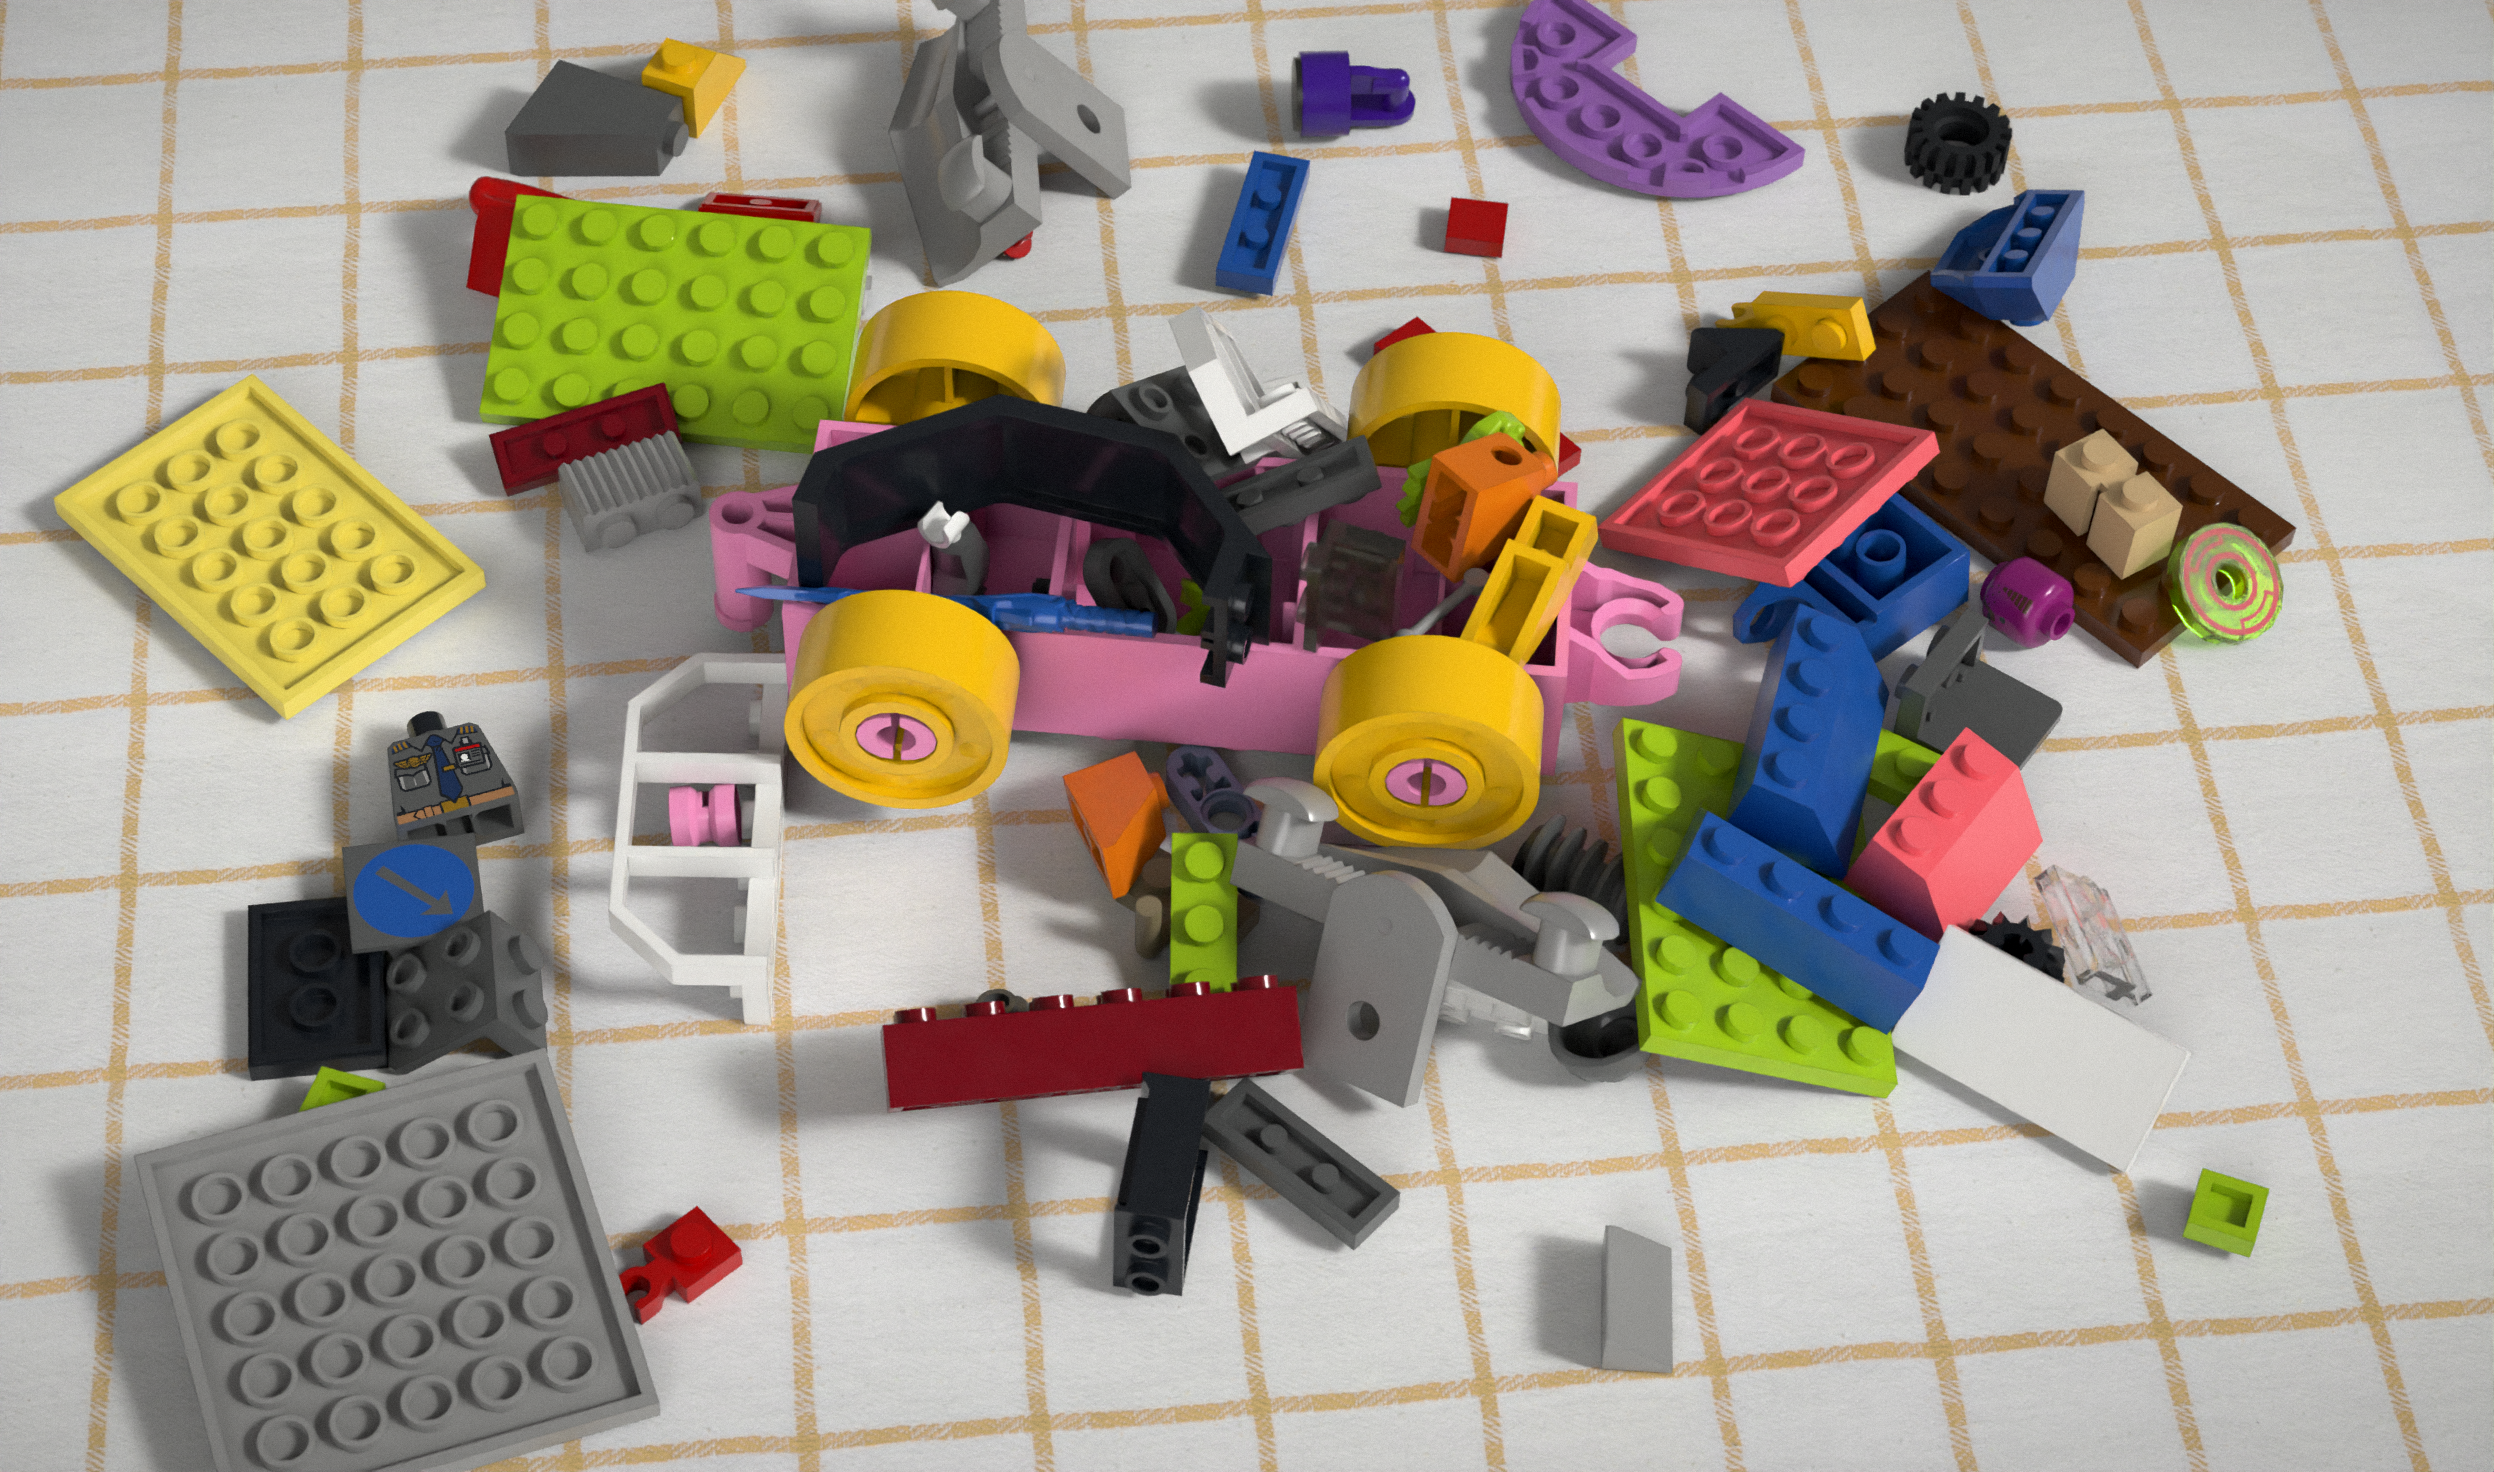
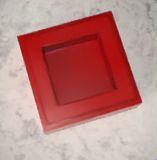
[1444,197,1508,258]

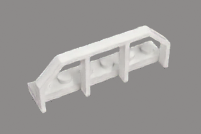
[1168,305,1348,465]
[608,652,790,1025]

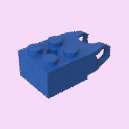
[1733,492,1970,663]

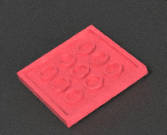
[1597,398,1940,588]

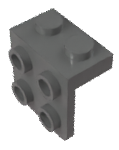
[1086,365,1263,482]
[1893,608,2063,771]
[385,910,548,1075]

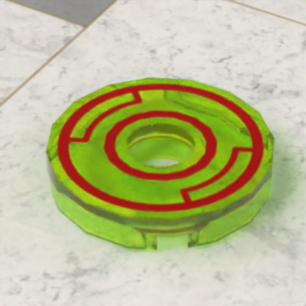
[2167,522,2284,646]

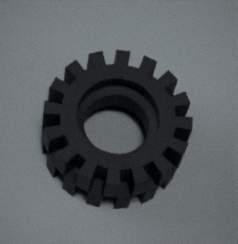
[1904,92,2012,196]

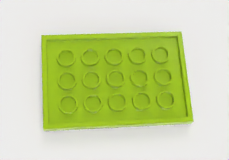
[479,194,872,454]
[1612,717,1898,1099]

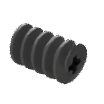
[1511,813,1630,946]

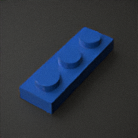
[1215,151,1310,296]

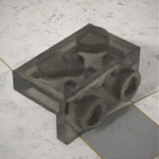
[1296,519,1406,653]

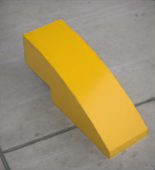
[1460,494,1598,668]

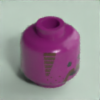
[1980,556,2075,649]

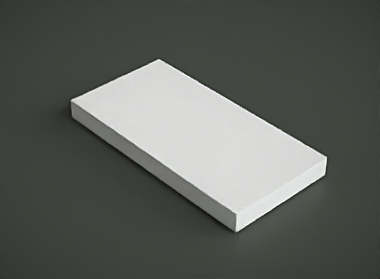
[1891,924,2192,1173]

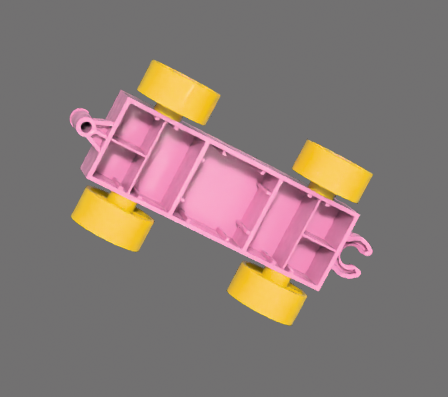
[709,290,1684,850]

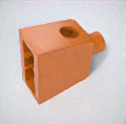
[1410,432,1557,584]

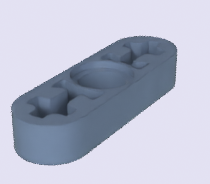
[1165,745,1264,899]

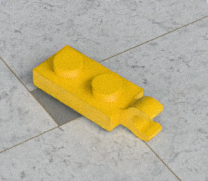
[1715,291,1876,361]

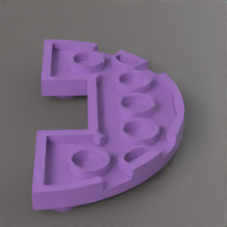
[1509,0,1805,198]

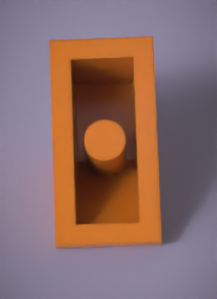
[1062,751,1170,899]

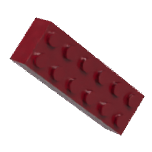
[880,975,1304,1113]

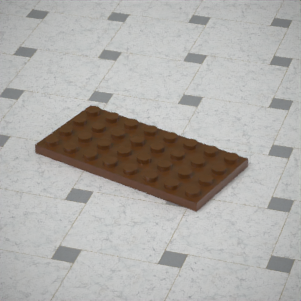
[1770,270,2296,669]

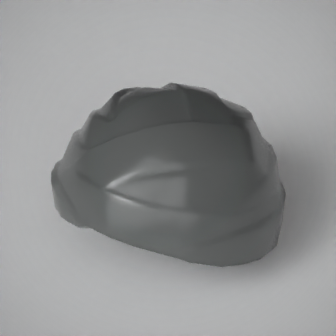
[1548,998,1652,1083]

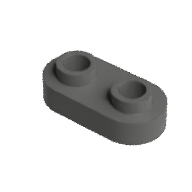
[1083,538,1177,634]

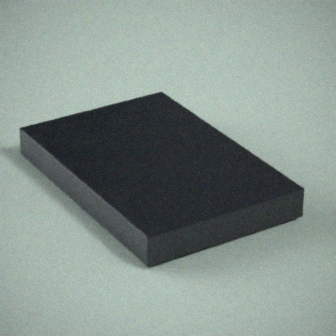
[248,896,388,1081]

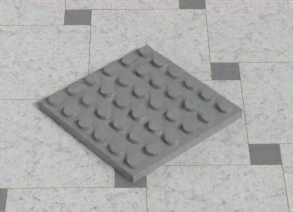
[134,1048,660,1472]

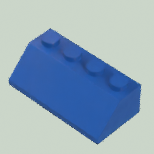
[1725,603,1890,881]
[1654,807,1940,1035]

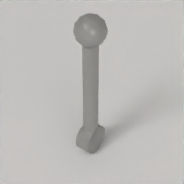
[1392,568,1489,638]

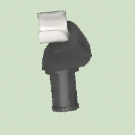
[917,500,990,597]

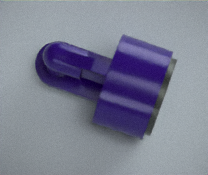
[1291,50,1416,137]

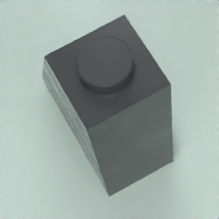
[505,60,689,177]

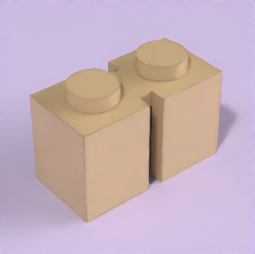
[2043,428,2183,580]

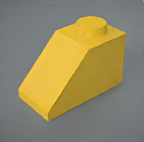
[641,37,746,139]

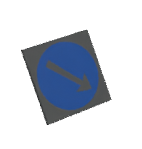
[342,833,484,959]

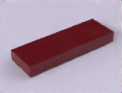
[489,382,684,497]

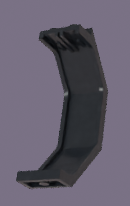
[792,394,1273,688]

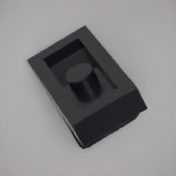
[1684,328,1785,436]

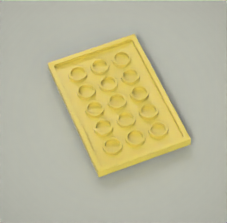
[53,374,486,720]

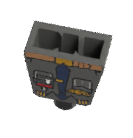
[387,711,524,846]

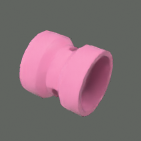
[668,784,742,847]

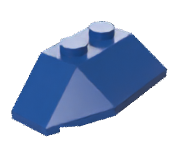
[1930,189,2085,327]

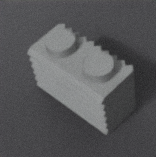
[558,430,703,552]

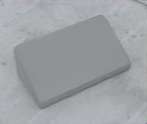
[1601,1225,1673,1373]

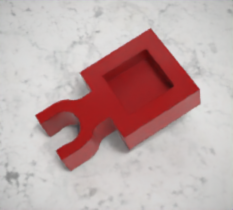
[619,1206,743,1325]

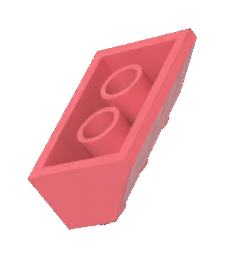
[1842,727,2043,944]

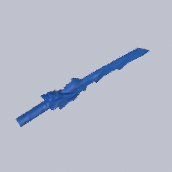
[735,584,1158,638]

